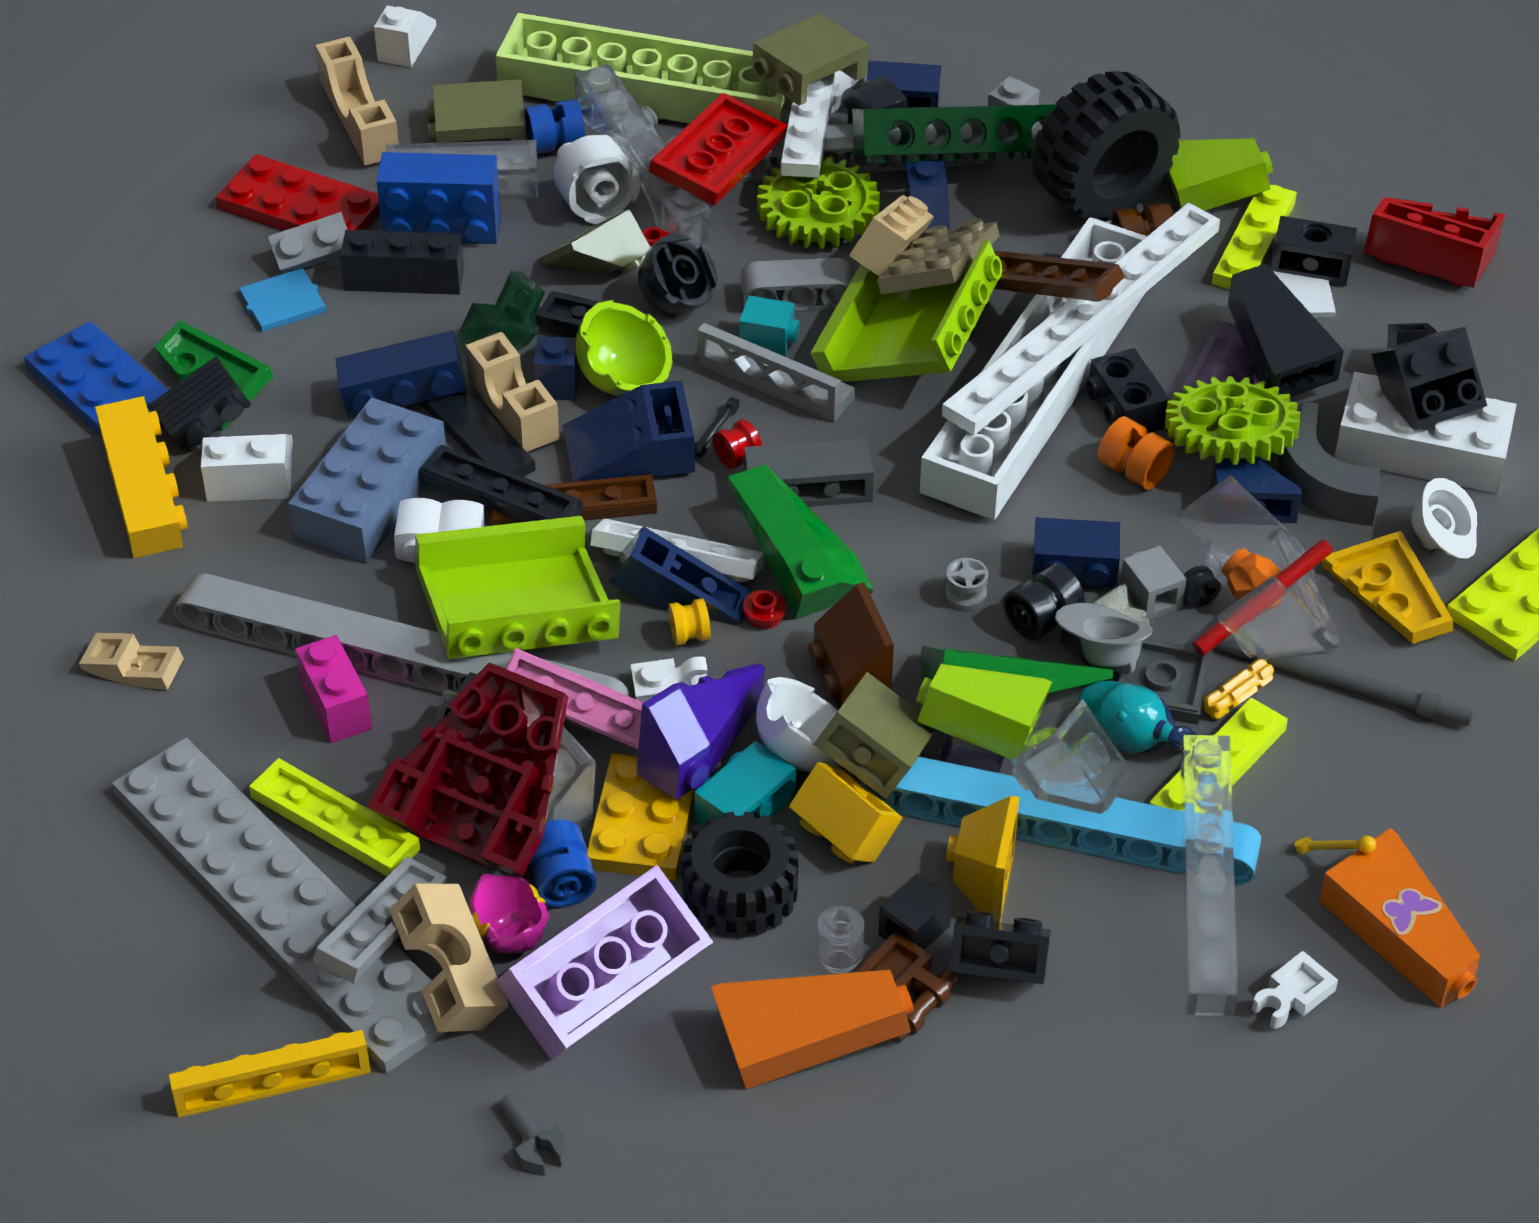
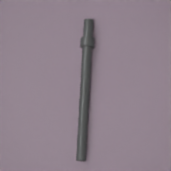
[1216,636,1474,726]

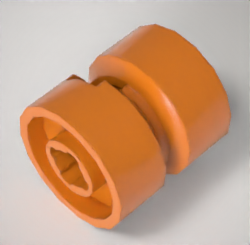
[1097,416,1176,490]

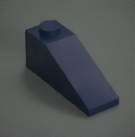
[608,526,752,625]

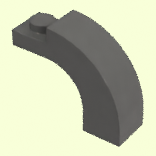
[1278,401,1380,526]

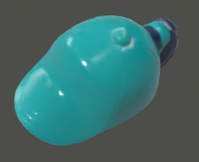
[1077,681,1201,754]

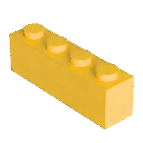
[95,396,188,558]

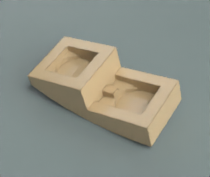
[79,633,184,690]

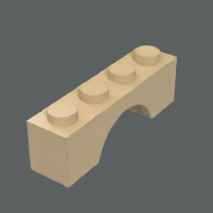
[315,36,399,166]

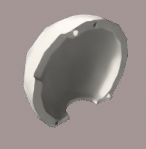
[756,677,840,772]

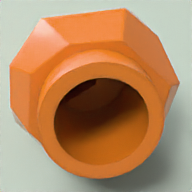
[1222,548,1281,608]

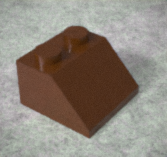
[808,582,894,709]

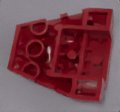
[367,662,569,876]

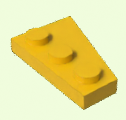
[1322,531,1453,644]

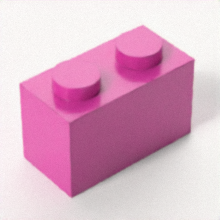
[295,635,372,743]

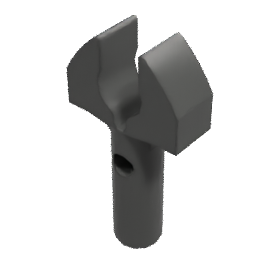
[499,1094,565,1176]

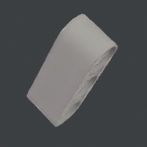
[741,258,853,312]

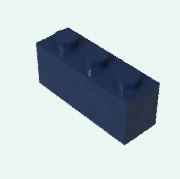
[335,330,467,419]

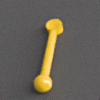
[1294,835,1376,854]

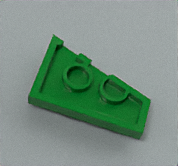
[154,320,274,431]

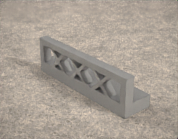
[697,323,855,423]

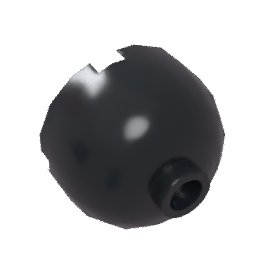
[637,233,718,315]

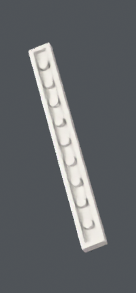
[942,203,1220,435]

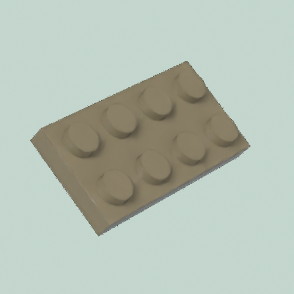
[877,219,1000,294]

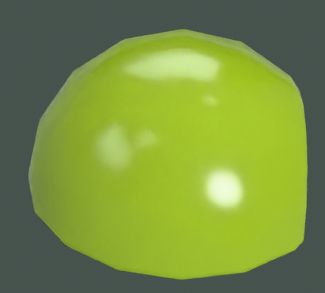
[575,300,673,397]

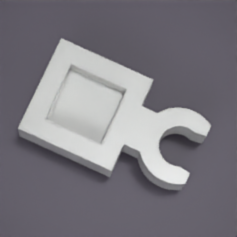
[1252,951,1338,1029]

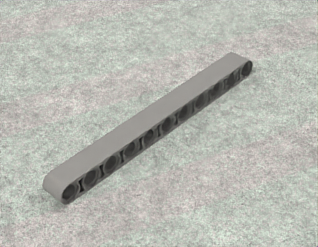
[173,573,629,734]

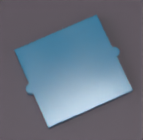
[239,268,327,332]

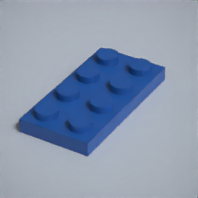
[24,321,168,436]

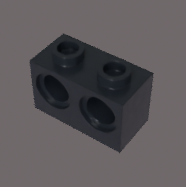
[1085,348,1170,433]

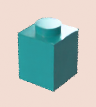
[739,295,800,357]

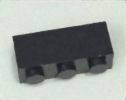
[340,230,464,295]

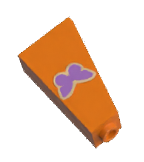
[1319,828,1481,1008]

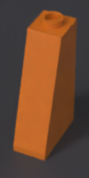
[711,970,914,1090]

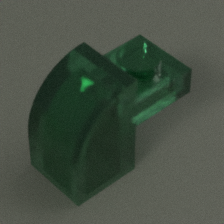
[457,271,545,351]

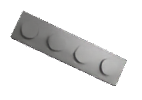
[312,856,447,984]

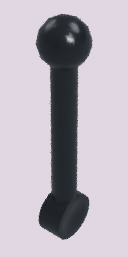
[694,397,740,457]

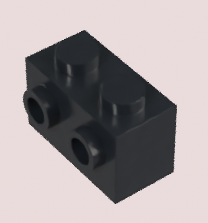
[948,911,1051,985]

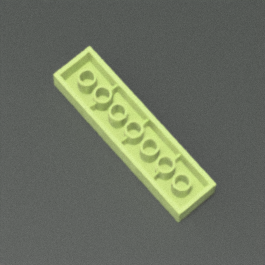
[495,13,792,124]

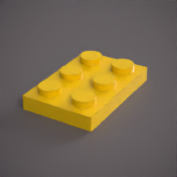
[587,753,697,880]

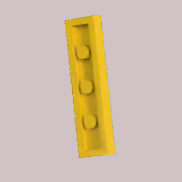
[169,1030,371,1118]

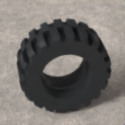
[1032,71,1181,221]

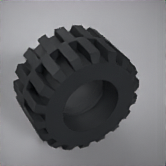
[682,811,798,937]

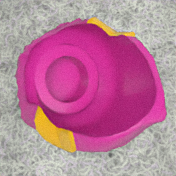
[469,873,550,954]

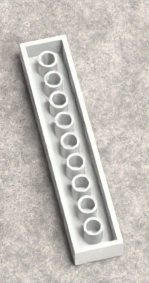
[920,217,1147,520]

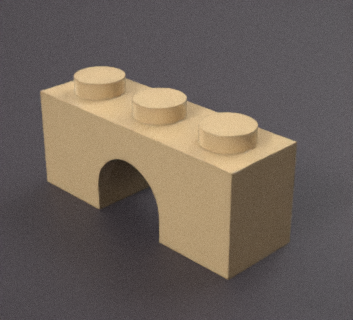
[849,195,934,277]
[466,332,559,452]
[389,883,509,1032]

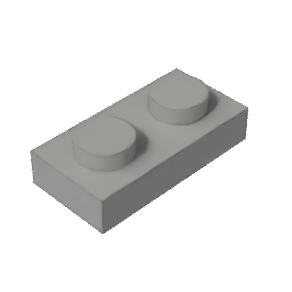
[268,212,348,274]

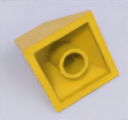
[946,796,1020,922]

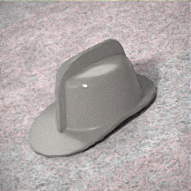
[1055,603,1153,674]

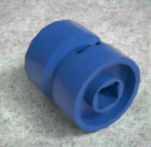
[524,99,585,155]
[529,819,597,908]

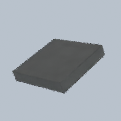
[1116,639,1213,725]

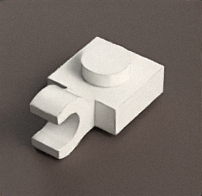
[631,656,708,703]

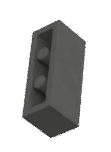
[744,438,874,507]

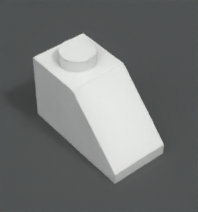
[374,6,436,68]

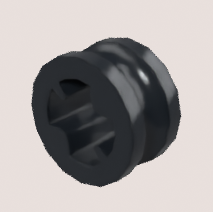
[1183,565,1221,608]

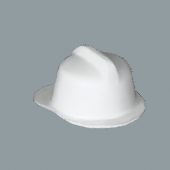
[1411,478,1477,559]

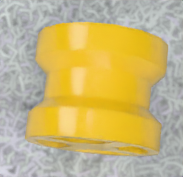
[668,598,711,646]

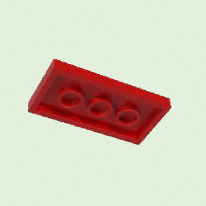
[648,92,788,206]
[216,154,380,231]

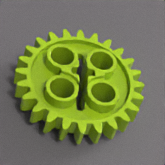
[757,156,880,249]
[1165,376,1301,465]

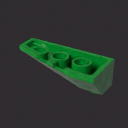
[727,464,873,619]
[921,646,1113,693]

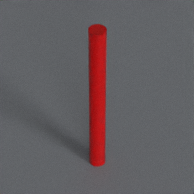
[1192,539,1333,656]

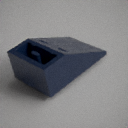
[562,380,695,482]

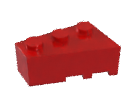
[1363,197,1506,288]

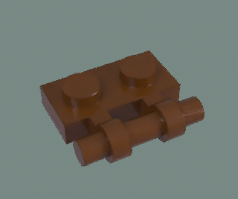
[856,931,959,1044]

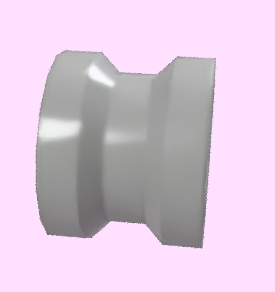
[945,557,988,612]

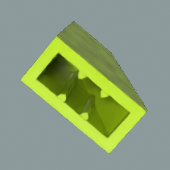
[1165,138,1273,211]
[916,664,1052,762]

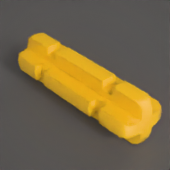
[1202,659,1274,720]

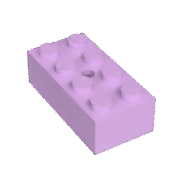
[495,865,713,1060]

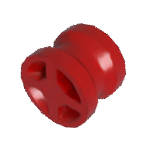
[712,419,762,469]

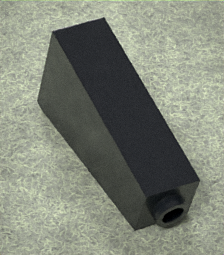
[1228,264,1344,397]

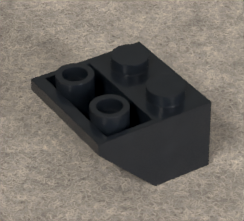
[1371,327,1487,430]

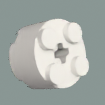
[553,135,640,224]

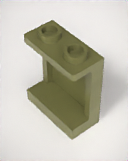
[752,13,869,106]
[427,79,527,155]
[813,672,936,799]

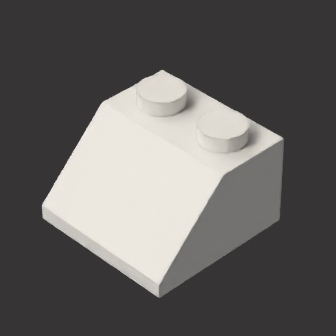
[201,434,293,502]

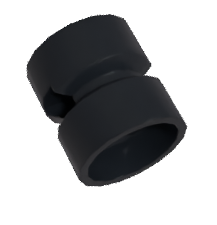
[1003,563,1085,641]

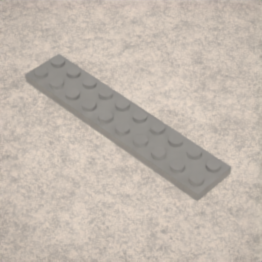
[112,737,446,1074]

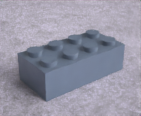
[288,397,446,564]

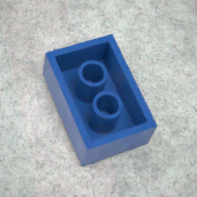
[376,152,501,244]

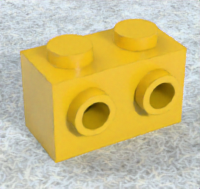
[789,762,903,863]

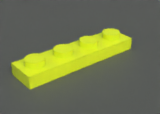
[1212,185,1297,290]
[1149,697,1288,815]
[249,758,420,876]

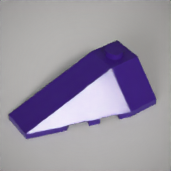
[636,663,765,800]

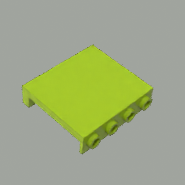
[810,240,1003,382]
[415,516,621,659]

